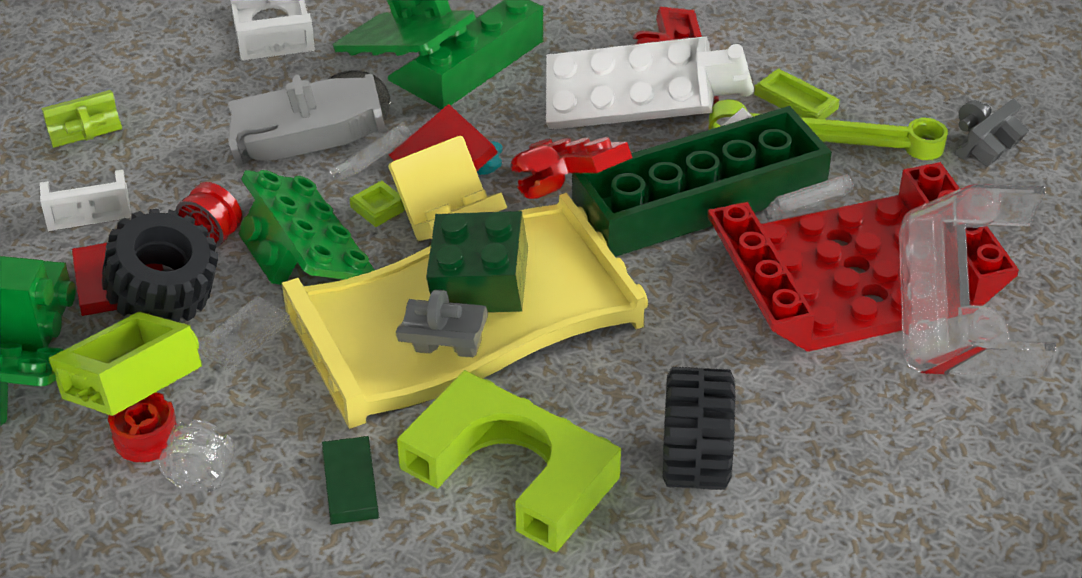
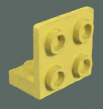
[388,136,507,241]

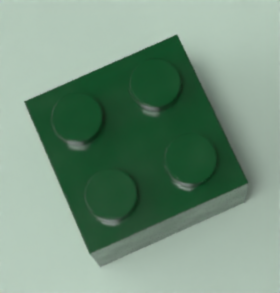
[426,211,528,312]

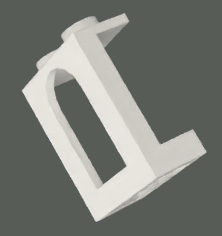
[230,0,315,61]

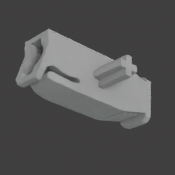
[228,73,386,166]

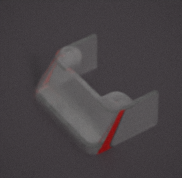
[899,184,1057,378]

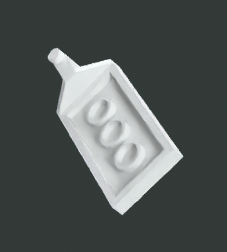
[546,36,754,129]

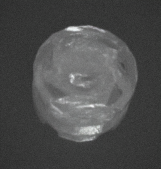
[158,419,235,492]

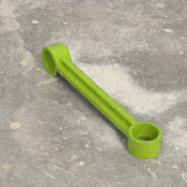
[708,99,948,160]

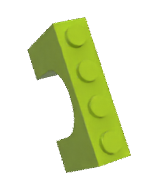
[397,370,621,553]

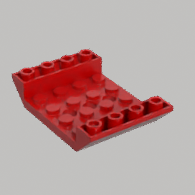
[708,162,1019,352]

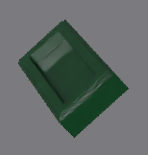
[322,436,379,525]

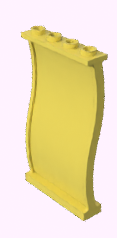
[282,193,648,429]

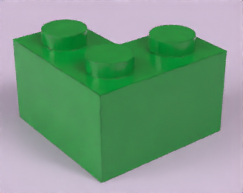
[0,256,76,352]

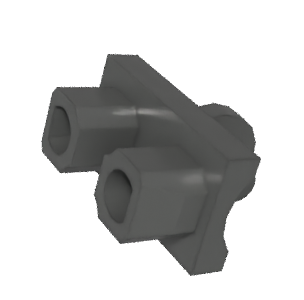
[954,99,1029,167]
[395,290,488,358]

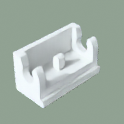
[40,169,131,231]

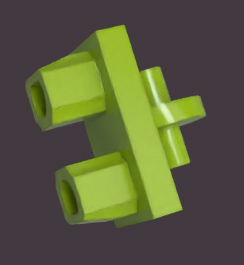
[41,90,122,148]

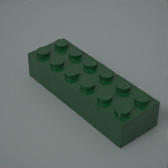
[572,106,832,257]

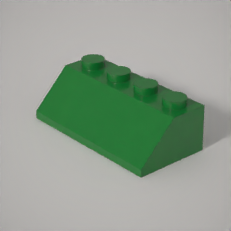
[388,0,543,110]

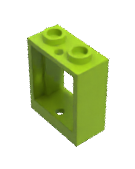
[48,312,202,416]

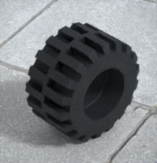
[102,209,218,323]
[662,367,735,490]

